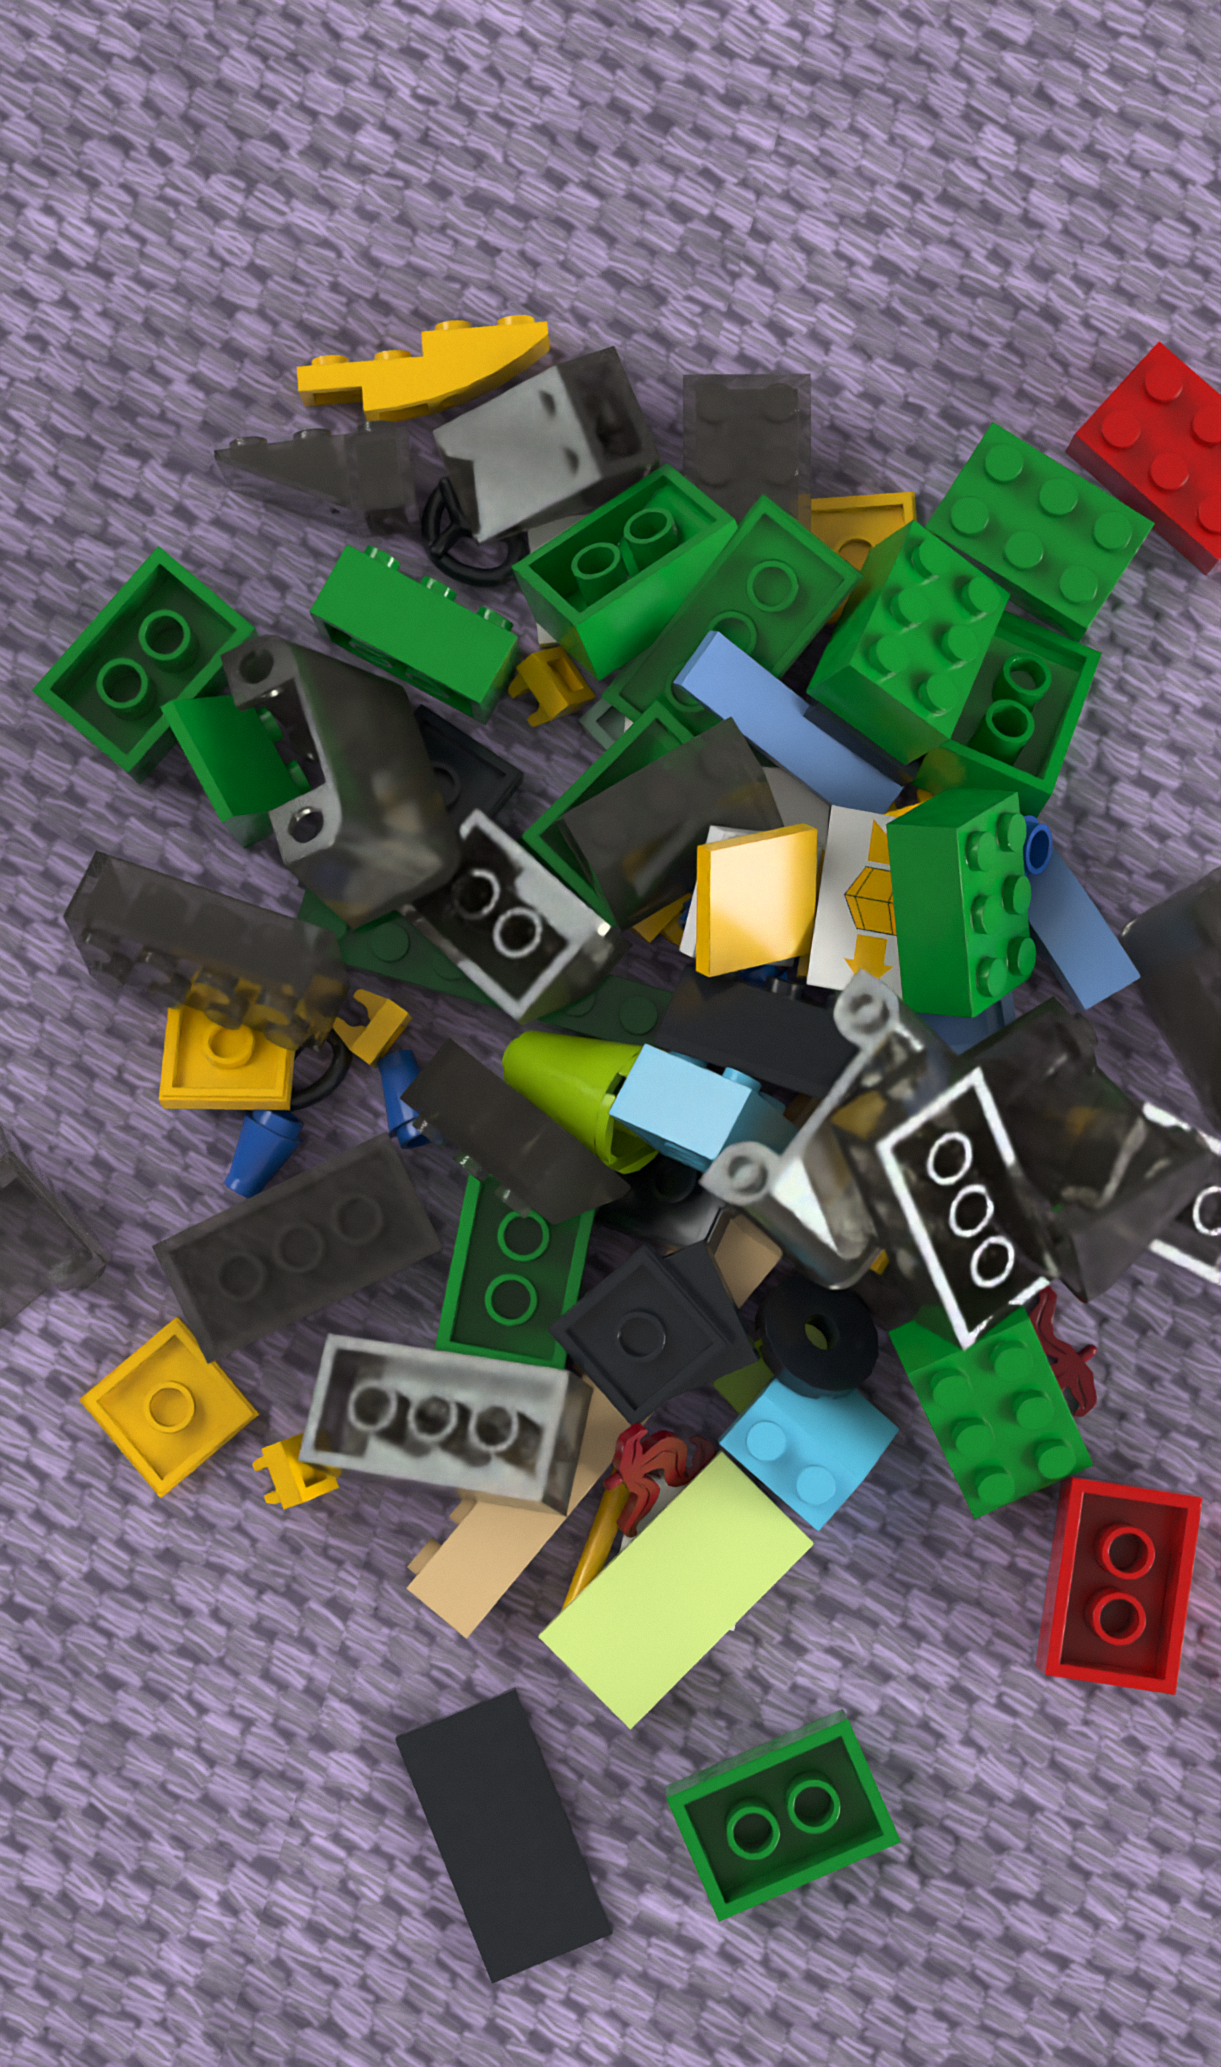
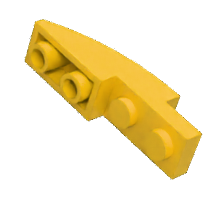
[297,315,550,426]

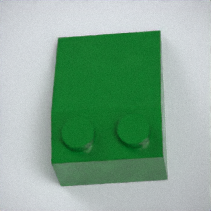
[512,463,738,681]
[910,610,1102,819]
[160,694,314,849]
[516,700,748,931]

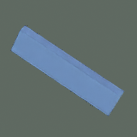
[673,630,905,814]

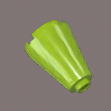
[502,1030,667,1174]

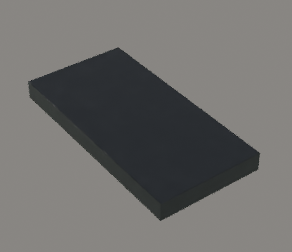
[395,1687,613,1984]

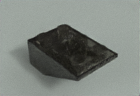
[432,346,661,547]
[214,420,423,539]

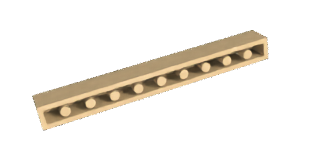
[407,1092,832,1639]

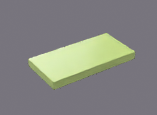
[538,1450,814,1730]

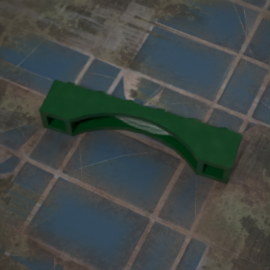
[288,886,673,1050]

